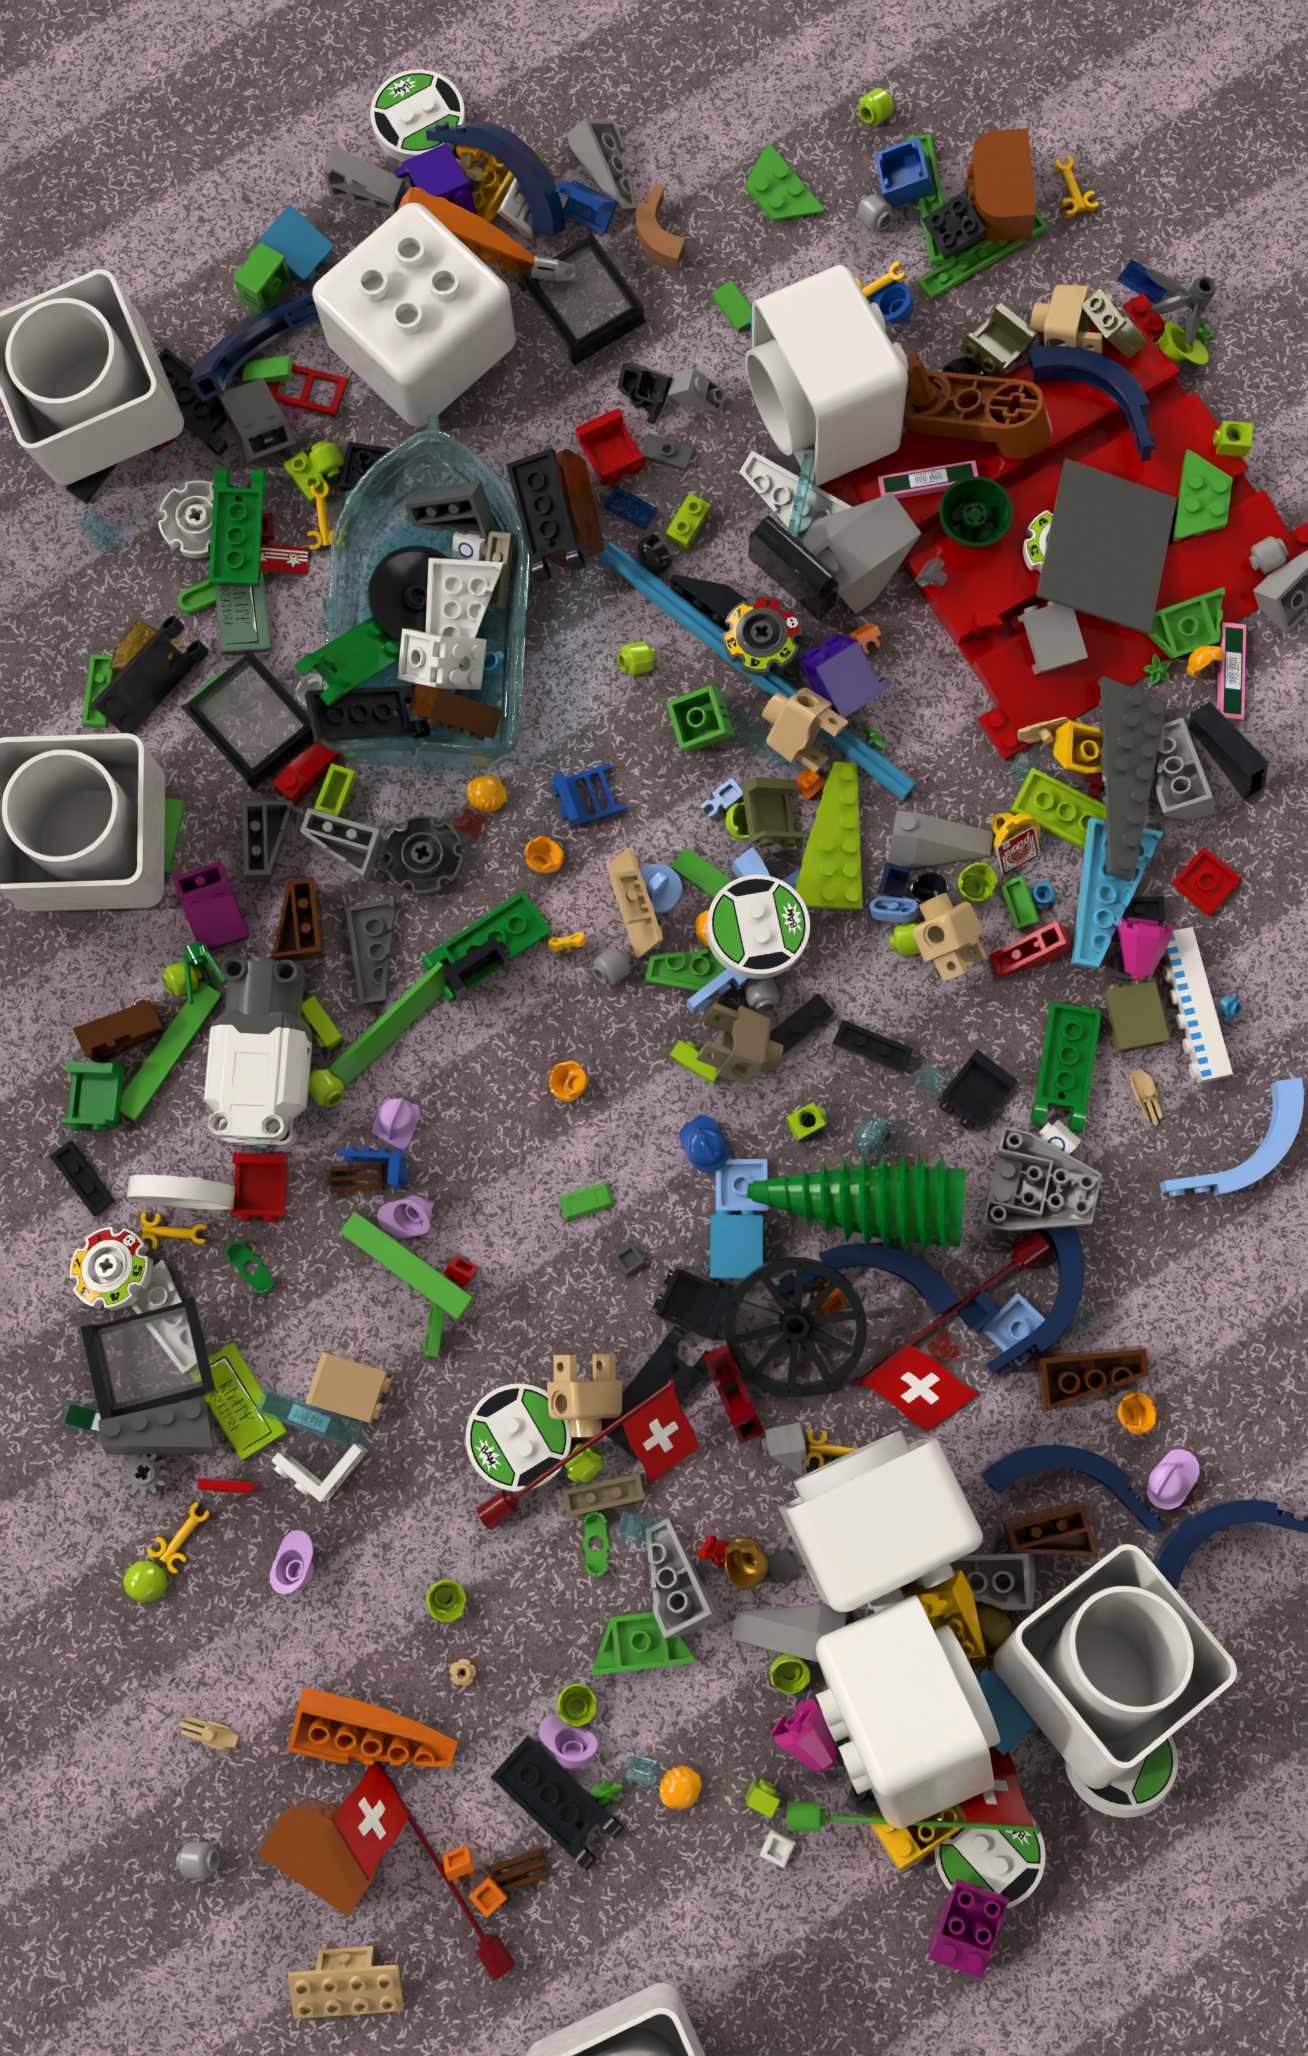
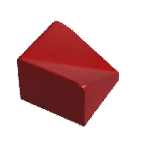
[972,610,1003,636]

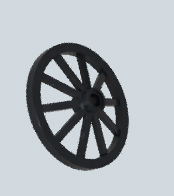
[725,1257,867,1398]

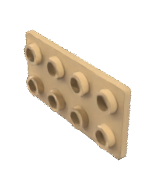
[607,847,663,958]
[288,1946,404,2019]

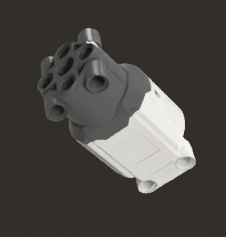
[204,957,313,1148]

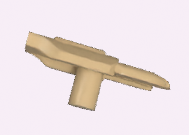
[456,152,485,181]
[1017,717,1071,744]
[1130,1068,1162,1125]
[179,1717,239,1750]

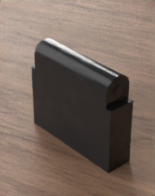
[748,515,839,621]

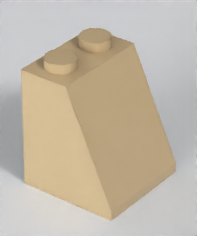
[305,1352,391,1423]

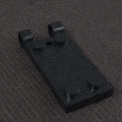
[158,348,229,457]
[506,448,585,583]
[91,615,209,734]
[305,685,431,742]
[601,1325,709,1460]
[491,1734,625,1871]

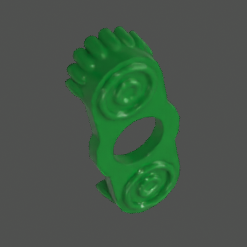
[225,1241,274,1294]

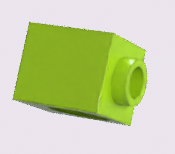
[1213,421,1253,457]
[785,1102,827,1142]

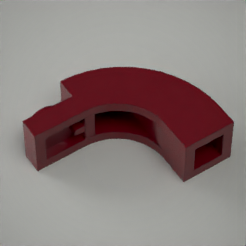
[703,1345,765,1444]

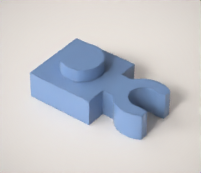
[701,777,744,821]

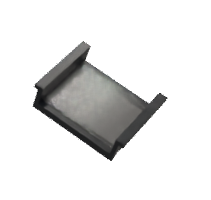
[518,233,646,366]
[181,650,314,790]
[80,1297,216,1420]

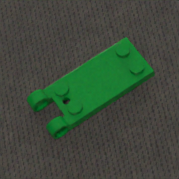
[208,468,267,586]
[294,617,400,706]
[421,891,552,1002]
[1030,1001,1102,1133]

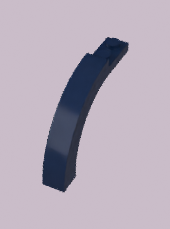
[426,120,566,236]
[190,292,319,401]
[1028,346,1155,462]
[984,1226,1085,1377]
[776,1243,959,1315]
[978,1445,1163,1534]
[1152,1499,1308,1590]

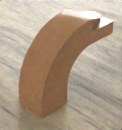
[636,183,685,270]

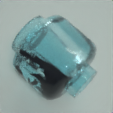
[853,1116,891,1155]

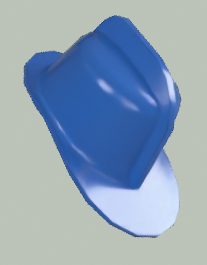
[870,281,914,324]
[679,1115,729,1173]

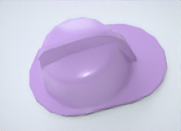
[372,1098,420,1150]
[377,1195,434,1238]
[1146,1449,1200,1510]
[270,1530,314,1595]
[538,1715,598,1770]

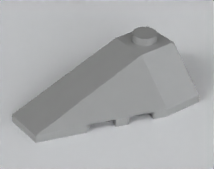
[1253,550,1308,634]

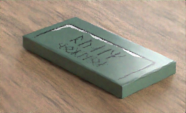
[215,571,271,655]

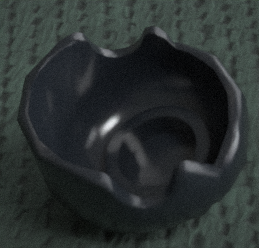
[637,534,672,572]
[909,872,949,909]

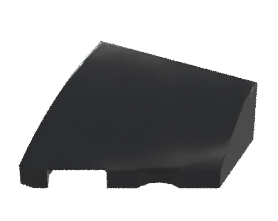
[617,362,672,424]

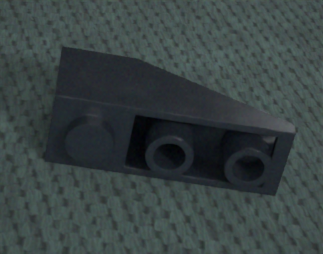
[671,574,747,629]

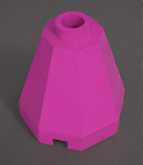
[1118,918,1173,980]
[770,1699,837,1772]

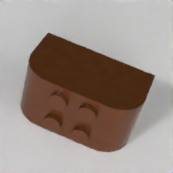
[547,449,605,567]

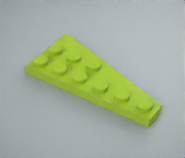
[795,762,863,910]

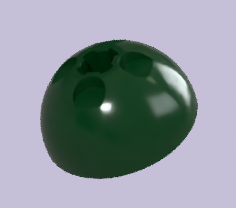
[939,476,1013,549]

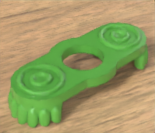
[583,1511,609,1577]

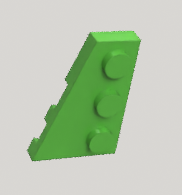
[645,949,726,997]

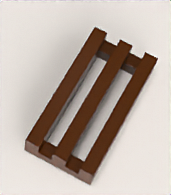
[330,1163,383,1193]
[489,1848,549,1892]

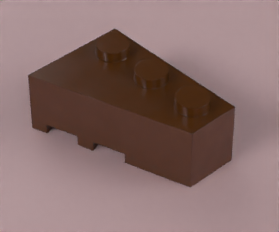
[408,683,503,741]
[270,877,326,962]
[73,1000,167,1063]
[1001,1500,1099,1558]

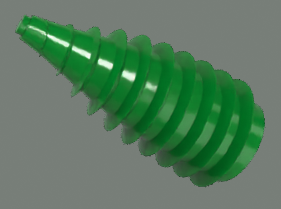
[747,1154,966,1257]

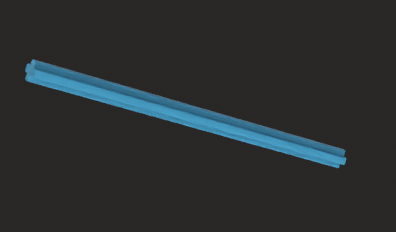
[599,541,916,801]

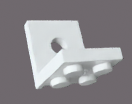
[397,628,487,690]
[272,1444,369,1502]

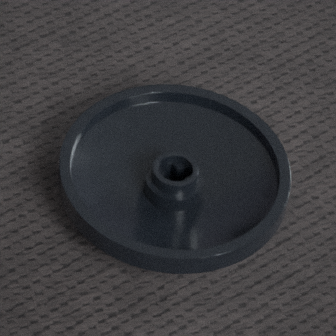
[367,545,450,643]

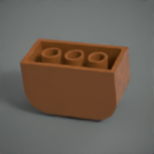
[964,128,1036,243]
[257,1798,382,1917]

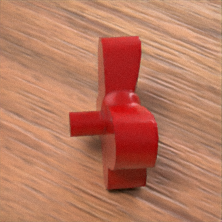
[698,1535,728,1566]

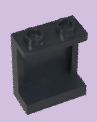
[442,937,511,1003]
[937,1049,1018,1132]
[653,1266,734,1341]

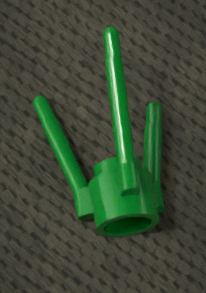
[181,941,227,1005]

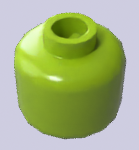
[859,88,894,126]
[309,440,344,479]
[618,641,656,676]
[890,922,921,957]
[162,960,202,997]
[308,1069,345,1107]
[565,1444,604,1483]

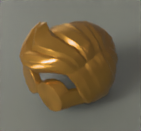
[724,1537,769,1589]

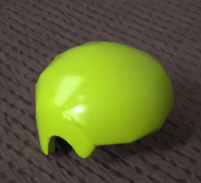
[725,803,749,840]
[957,862,998,903]
[123,1560,168,1603]
[426,1579,467,1623]
[770,1654,810,1695]
[556,1683,597,1727]

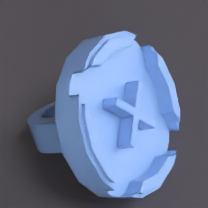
[640,864,682,914]

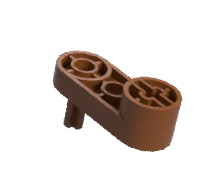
[903,353,1053,460]

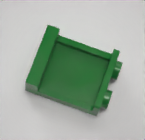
[60,1062,125,1132]

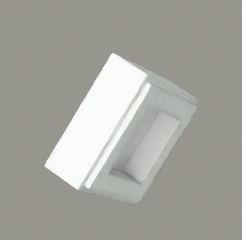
[760,1829,796,1868]

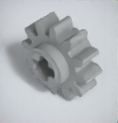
[120,1454,170,1499]

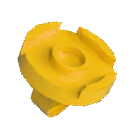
[991,813,1041,852]

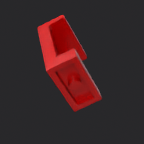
[575,408,645,486]
[230,1153,288,1223]

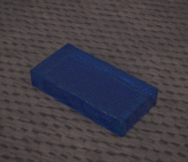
[1117,259,1167,304]
[604,486,658,531]

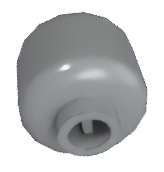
[858,194,893,232]
[1249,536,1289,574]
[592,947,631,985]
[744,977,780,1014]
[176,1842,219,1879]

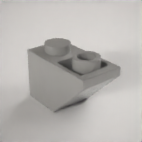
[668,368,726,413]

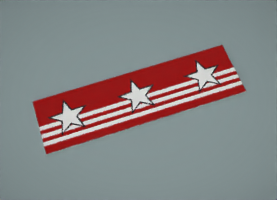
[260,544,308,575]

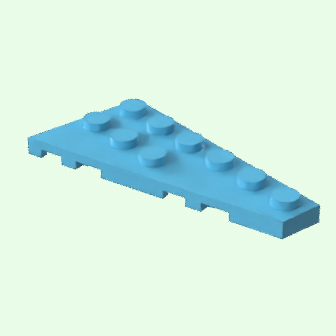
[1071,817,1163,969]

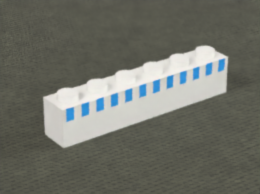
[1162,927,1233,1084]

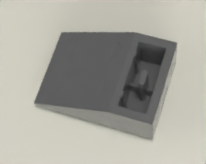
[218,378,296,465]

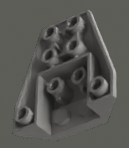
[799,493,922,614]
[982,1127,1102,1231]

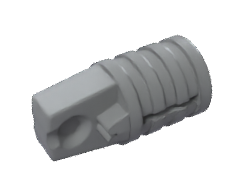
[531,256,576,282]

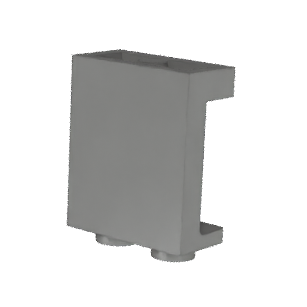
[1018,601,1088,675]

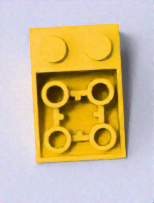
[905,1570,986,1659]
[869,1804,966,1874]

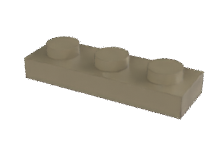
[485,531,515,610]
[562,1473,645,1517]

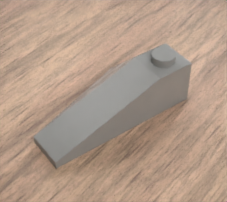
[566,119,637,211]
[1156,718,1215,821]
[888,810,993,869]
[760,1422,807,1477]
[645,1518,720,1640]
[950,1554,1036,1610]
[731,1604,847,1662]

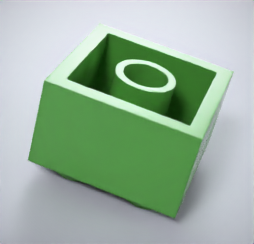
[233,242,292,314]
[666,685,735,753]

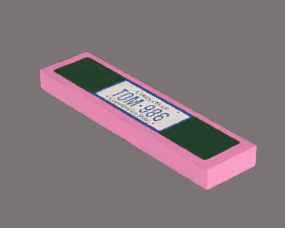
[878,460,979,499]
[1217,622,1246,722]

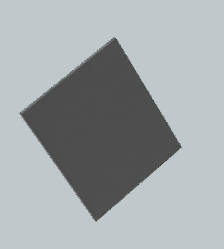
[1036,459,1177,635]

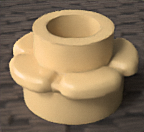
[450,1659,476,1686]

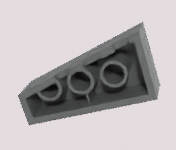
[98,1397,217,1456]

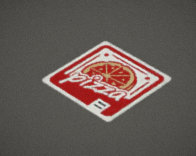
[996,826,1041,876]

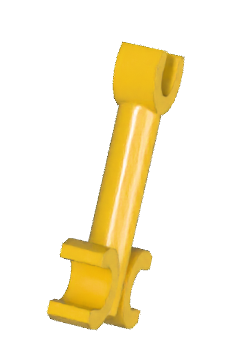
[1055,155,1099,218]
[855,261,908,304]
[307,483,344,550]
[141,1212,208,1249]
[806,1429,857,1467]
[147,1502,211,1573]

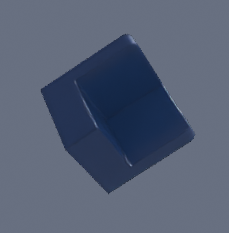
[877,862,911,898]
[957,1292,1000,1333]

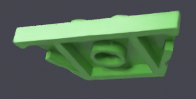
[745,143,824,223]
[1173,449,1233,542]
[1148,587,1225,659]
[592,1611,695,1676]

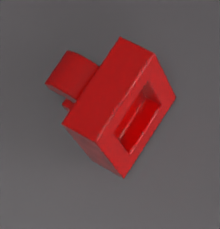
[444,1255,479,1289]

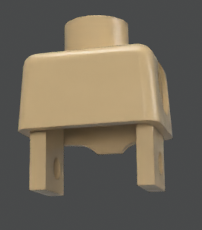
[1031,285,1113,355]
[762,688,849,773]
[912,893,987,982]
[547,1354,623,1437]

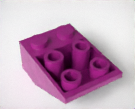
[172,861,249,951]
[928,1878,1009,1979]

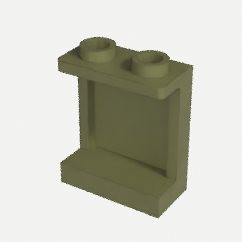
[1081,289,1148,359]
[960,303,1038,377]
[742,777,804,848]
[1101,979,1170,1053]

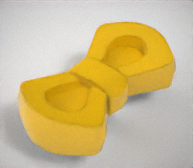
[548,932,586,952]

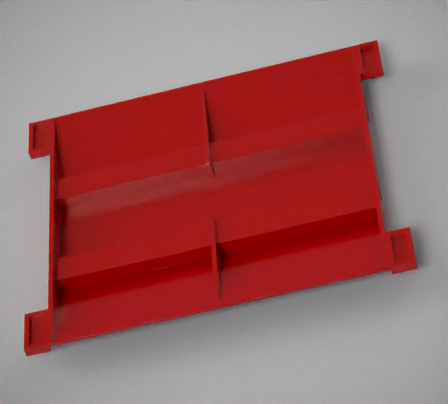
[820,293,1308,761]

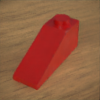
[272,741,344,806]
[990,921,1073,978]

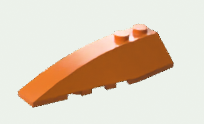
[397,187,534,274]
[287,1687,457,1767]

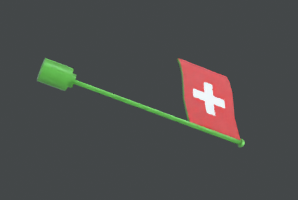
[787,1747,1040,1835]

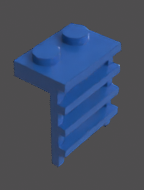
[555,181,618,234]
[550,763,627,829]
[337,1145,410,1190]

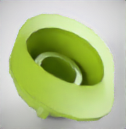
[1156,321,1209,365]

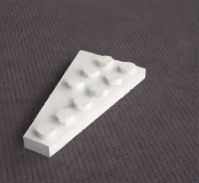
[740,451,852,545]
[426,558,504,693]

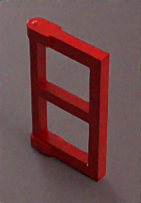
[269,364,348,417]

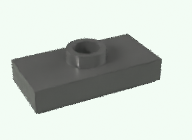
[641,433,694,472]

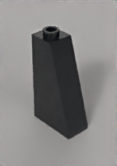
[1189,701,1269,800]

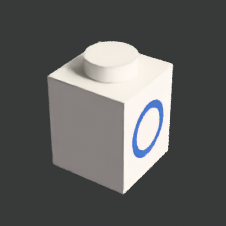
[452,532,488,561]
[1038,1120,1081,1155]

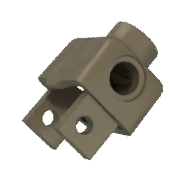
[696,1002,783,1084]

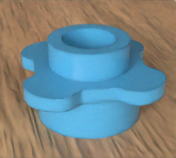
[483,651,504,676]
[1029,880,1057,910]
[1219,993,1242,1022]

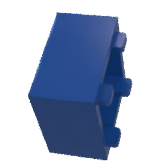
[873,137,935,208]

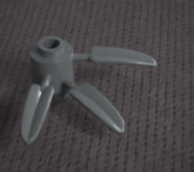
[1147,268,1216,344]

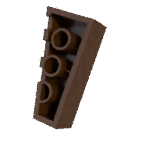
[1035,1346,1149,1412]

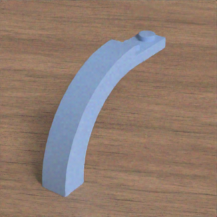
[686,847,770,1014]
[1160,1078,1304,1197]

